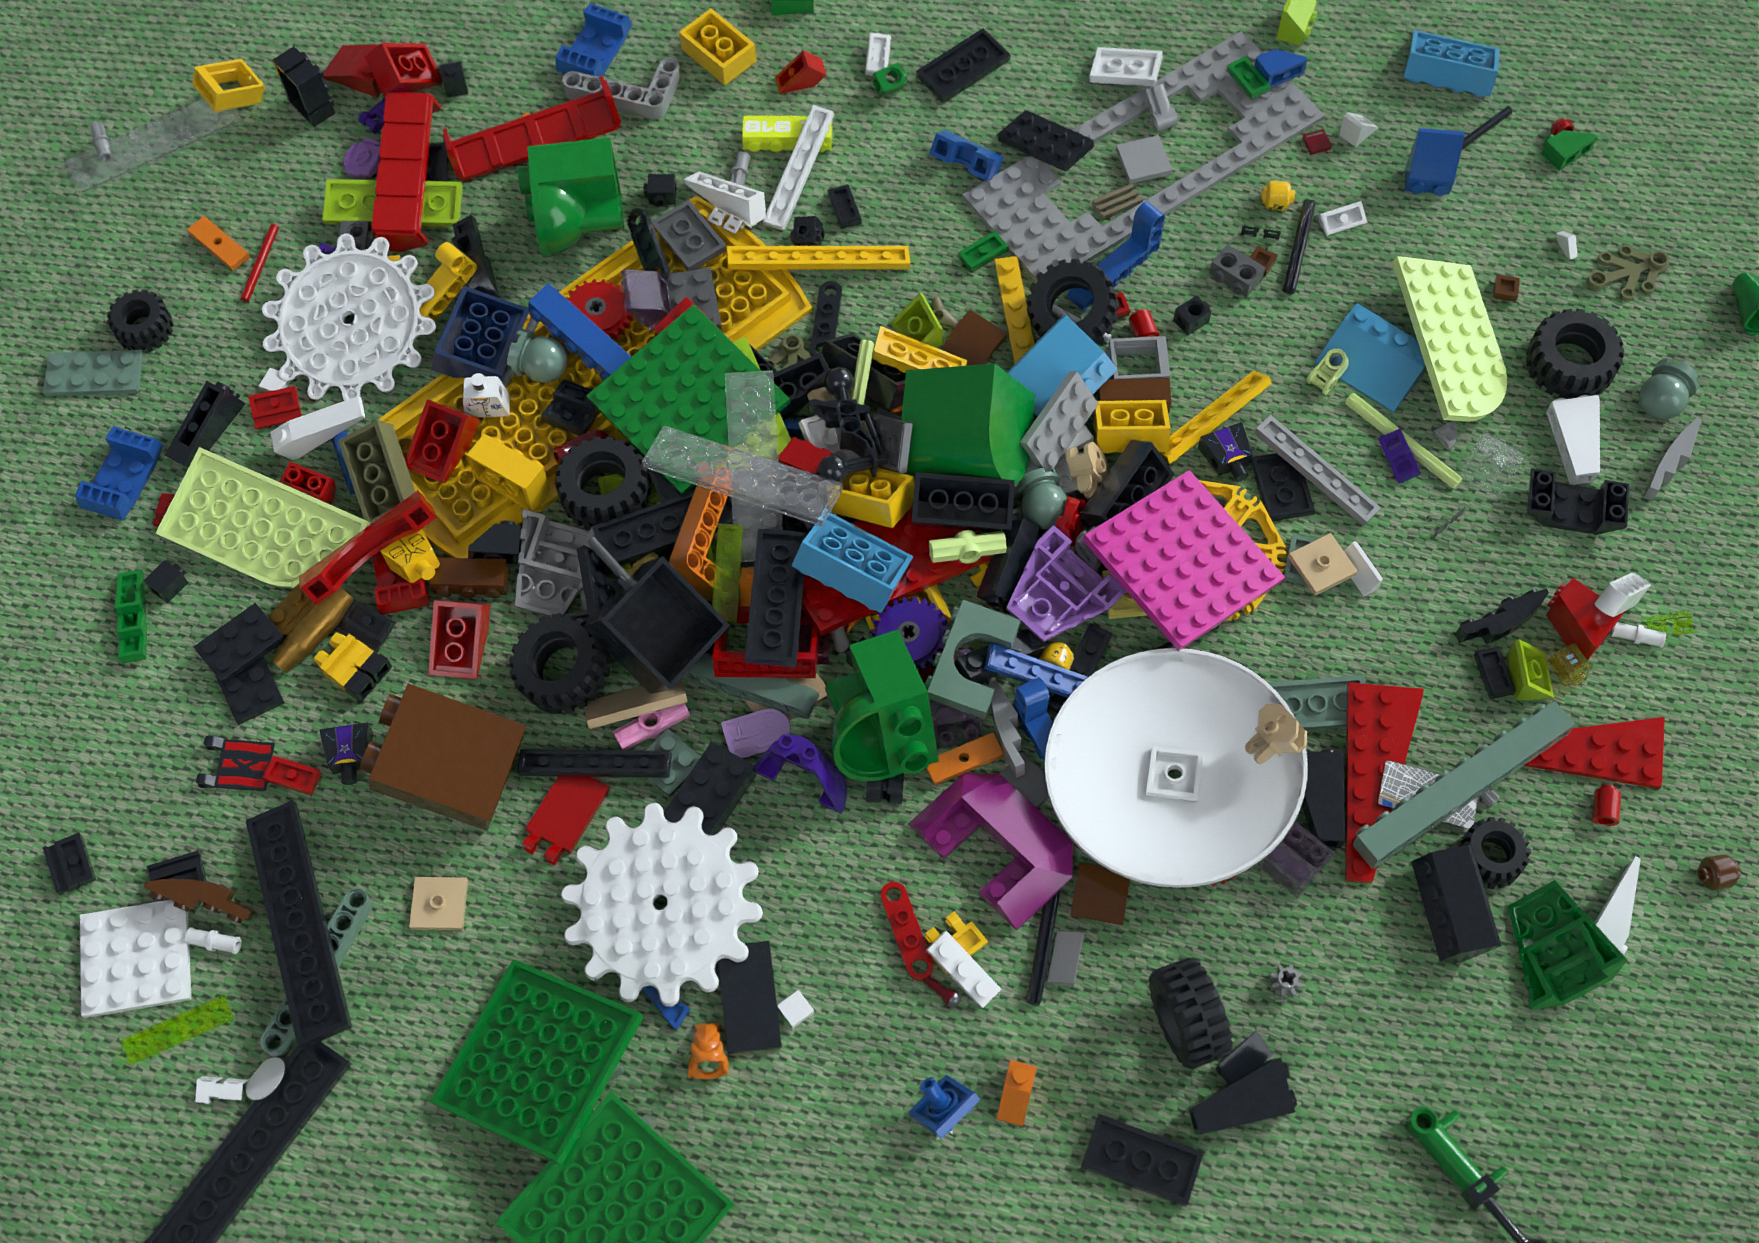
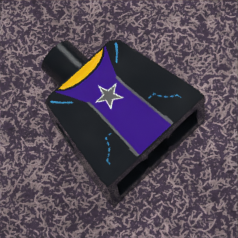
[1198,422,1252,482]
[320,722,373,785]

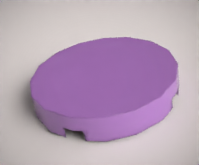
[343,138,380,180]

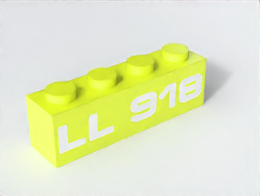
[742,116,832,152]

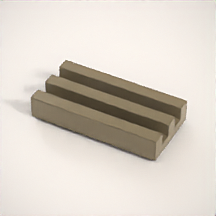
[1092,183,1143,220]

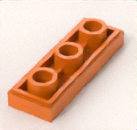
[187,216,250,271]
[926,732,1004,786]

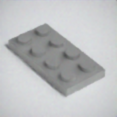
[1020,371,1098,472]

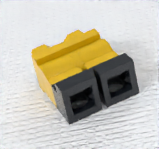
[313,632,392,703]

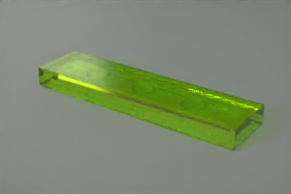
[712,523,743,623]
[122,994,234,1065]

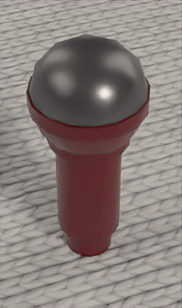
[924,976,961,1008]

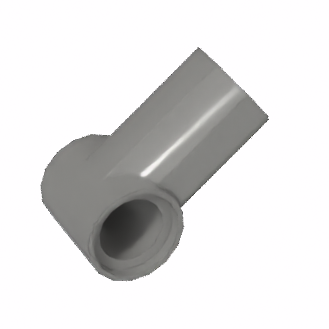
[1144,84,1178,132]

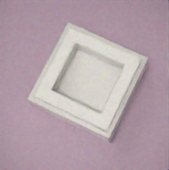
[259,368,291,392]
[777,990,814,1028]

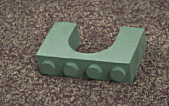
[925,600,1021,719]

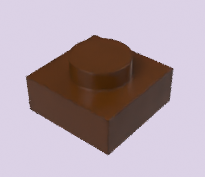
[1249,246,1278,277]
[1493,274,1520,302]

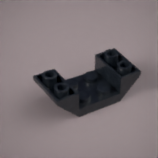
[1527,468,1629,535]

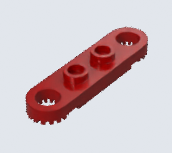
[881,881,933,981]

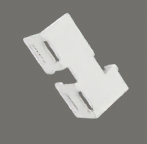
[707,207,752,234]
[195,1076,248,1104]

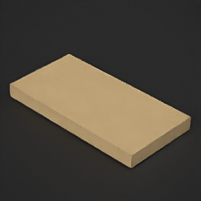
[584,679,688,729]

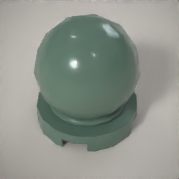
[507,329,567,383]
[1639,358,1700,420]
[1014,468,1067,530]

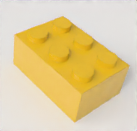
[679,8,757,85]
[1093,400,1171,453]
[467,433,550,512]
[825,468,915,528]

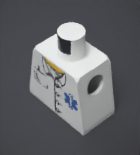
[463,373,510,418]

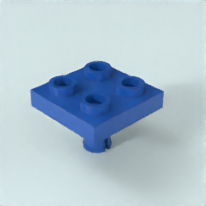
[908,1074,980,1139]

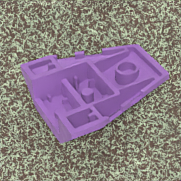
[1006,525,1127,642]

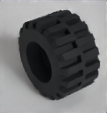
[107,289,174,353]
[1459,817,1531,889]

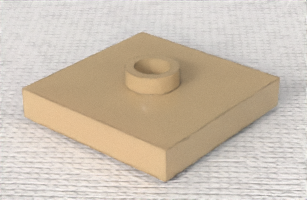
[1288,533,1358,596]
[409,877,468,930]

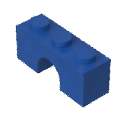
[929,130,1004,181]

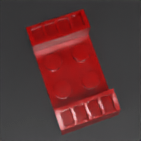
[372,545,430,615]

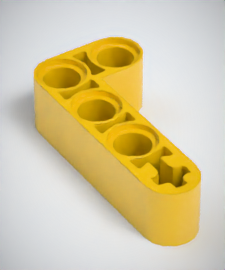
[419,242,477,322]

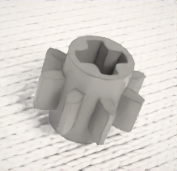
[1269,964,1303,998]

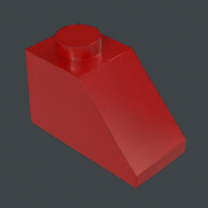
[775,50,827,94]

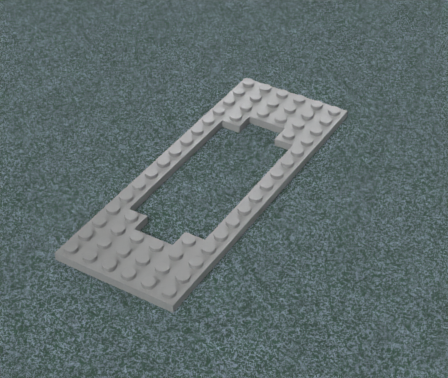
[962,31,1325,283]

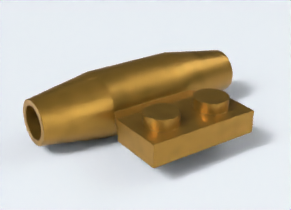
[268,583,354,673]

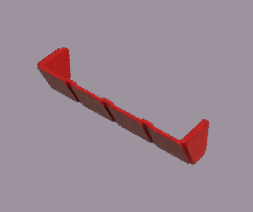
[443,75,622,181]
[371,92,441,252]

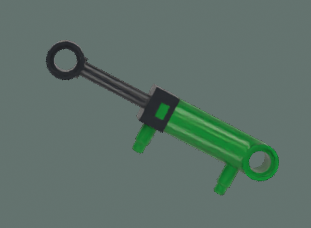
[1406,1107,1546,1243]

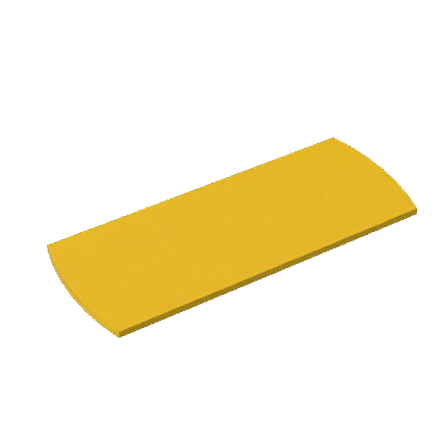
[378,195,812,558]

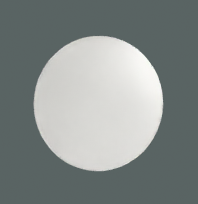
[246,1057,285,1100]

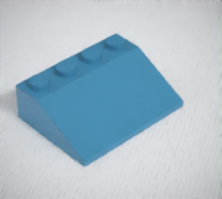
[1403,30,1500,97]
[1314,303,1427,413]
[1007,315,1117,423]
[792,510,913,613]

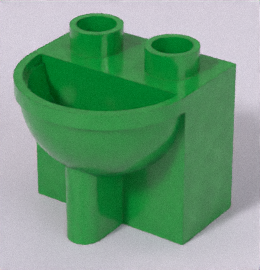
[517,137,625,258]
[825,630,939,781]

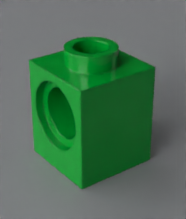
[871,62,907,98]

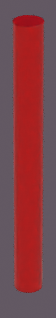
[240,224,279,302]

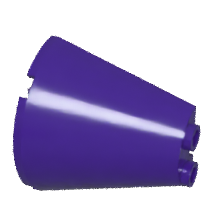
[755,734,847,814]

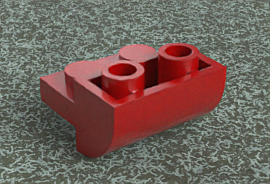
[279,461,336,505]

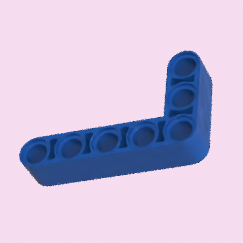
[1067,201,1165,312]
[1013,677,1053,762]

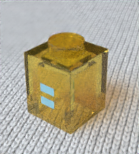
[1548,643,1592,687]

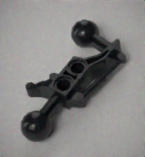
[808,367,889,486]

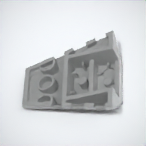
[515,509,595,617]

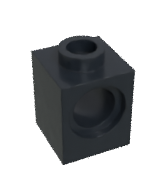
[1173,295,1212,336]

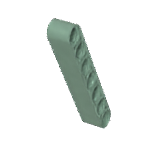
[682,653,819,719]
[260,888,373,1058]

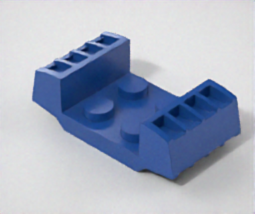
[556,3,632,77]
[75,426,164,521]

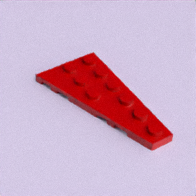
[1524,717,1665,789]

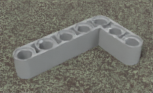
[562,58,680,119]

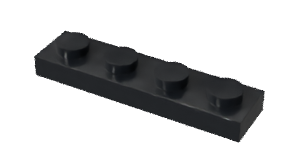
[1048,623,1113,713]

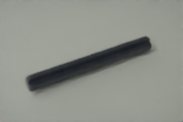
[1283,199,1316,294]
[1027,890,1061,1006]

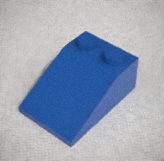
[1405,128,1465,196]

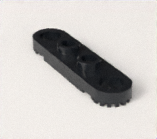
[626,208,670,286]
[810,281,842,356]

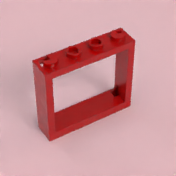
[713,599,820,679]

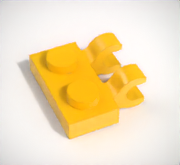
[924,912,988,975]

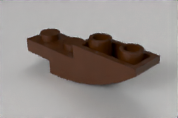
[144,879,255,923]

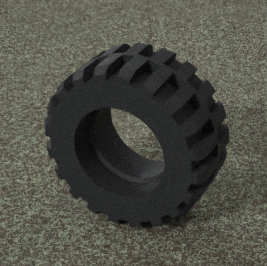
[1026,258,1119,344]
[1526,309,1624,399]
[555,436,651,530]
[509,613,611,714]
[1148,958,1233,1069]

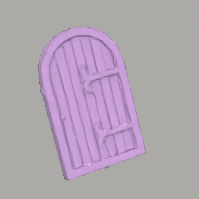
[721,709,791,758]

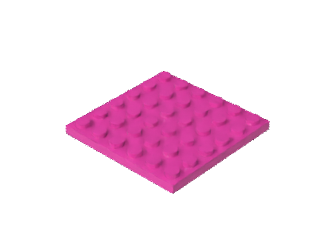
[1082,470,1285,651]

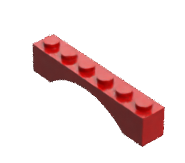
[299,490,436,605]

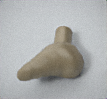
[932,297,959,329]

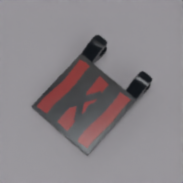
[196,736,275,791]

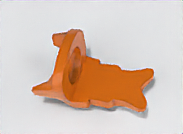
[688,1023,729,1079]

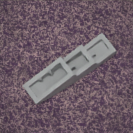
[1643,418,1702,501]
[989,676,1025,778]

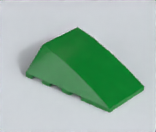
[1508,880,1628,1010]

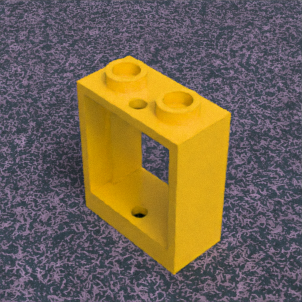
[192,59,265,112]

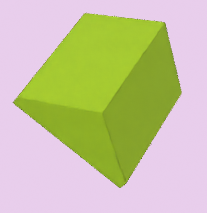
[890,293,943,348]
[1506,639,1554,700]

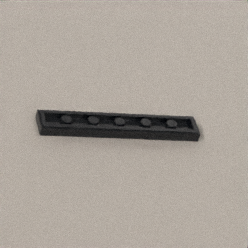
[517,749,672,778]

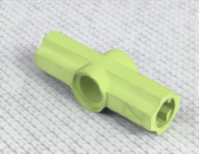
[929,530,1007,563]

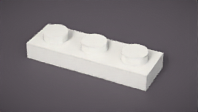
[926,931,1001,1008]

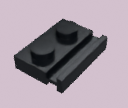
[335,599,396,653]
[43,833,96,895]
[147,850,207,902]

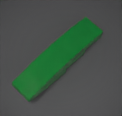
[115,570,147,664]

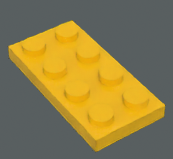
[872,326,967,373]

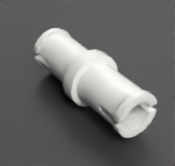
[1611,622,1666,648]
[185,927,242,954]

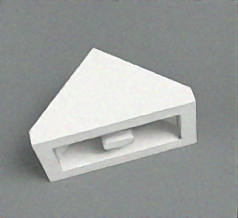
[1339,113,1378,147]

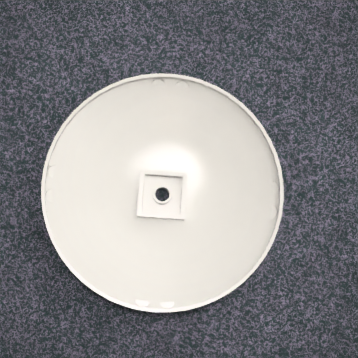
[1045,648,1308,888]

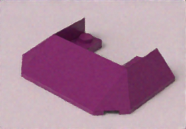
[908,774,1073,931]

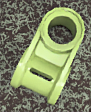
[1306,348,1349,395]

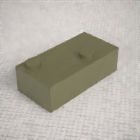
[338,420,415,524]

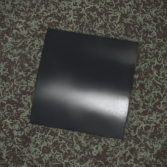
[541,379,600,436]

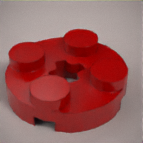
[1056,497,1086,547]

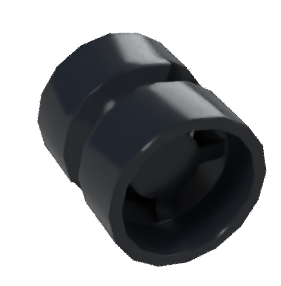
[866,773,904,805]

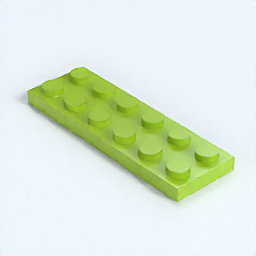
[323,179,463,227]

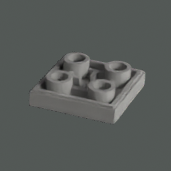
[1116,135,1173,184]

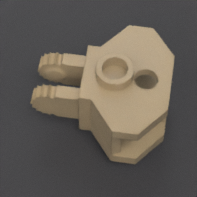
[1066,442,1109,500]
[1244,704,1307,764]

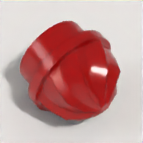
[1550,118,1574,136]

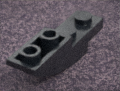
[451,215,499,297]
[1455,588,1549,645]

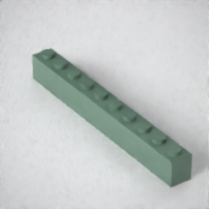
[1353,701,1576,870]

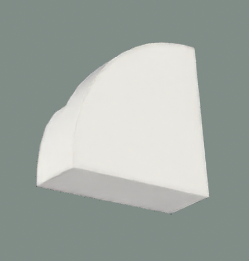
[1556,231,1577,259]

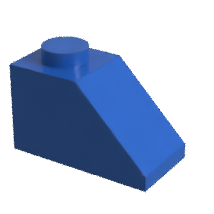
[1254,49,1308,88]

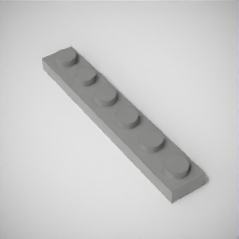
[1254,415,1381,526]

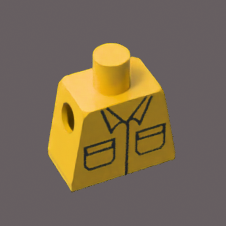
[380,529,440,583]

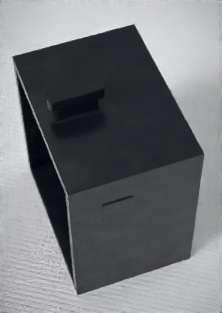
[583,556,730,694]

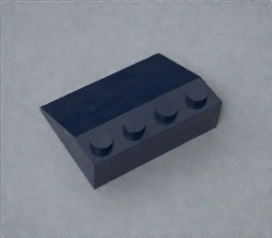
[431,286,529,379]

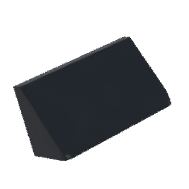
[1215,1031,1273,1083]

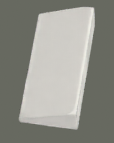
[1315,201,1367,236]
[1344,541,1383,596]

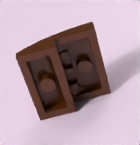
[941,309,1007,365]
[1070,863,1130,925]

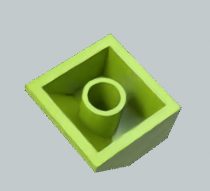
[1276,0,1318,46]

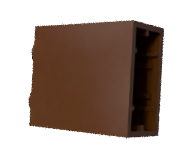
[359,683,526,831]

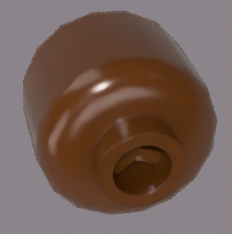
[1697,854,1741,890]

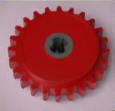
[565,279,634,341]

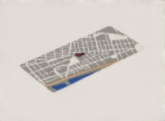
[1378,761,1478,829]

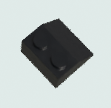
[468,521,520,564]

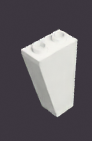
[1546,395,1600,485]

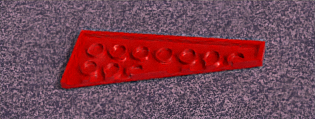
[1345,682,1424,884]

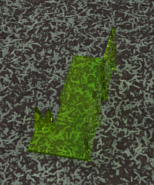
[1646,610,1693,636]

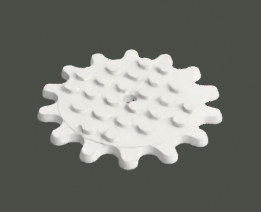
[262,234,436,401]
[561,803,763,1007]

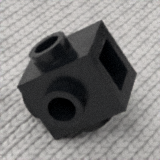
[790,216,825,246]

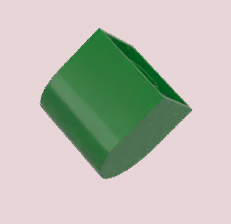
[901,363,1035,484]

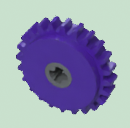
[870,597,949,672]

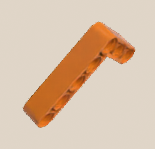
[669,468,736,601]

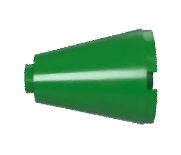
[1732,272,1759,336]

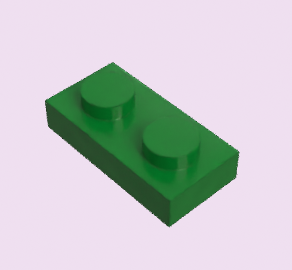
[1226,56,1270,100]
[958,231,1008,273]

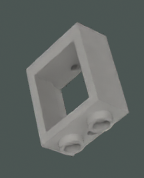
[1104,336,1171,379]

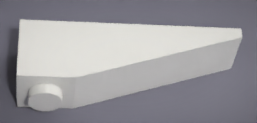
[684,172,766,226]
[270,396,365,460]
[1595,856,1641,955]

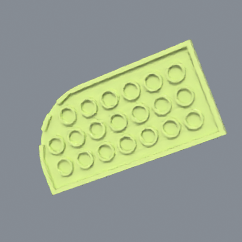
[1392,256,1507,422]
[156,447,370,589]

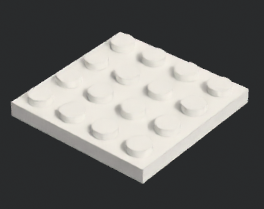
[80,900,191,1018]

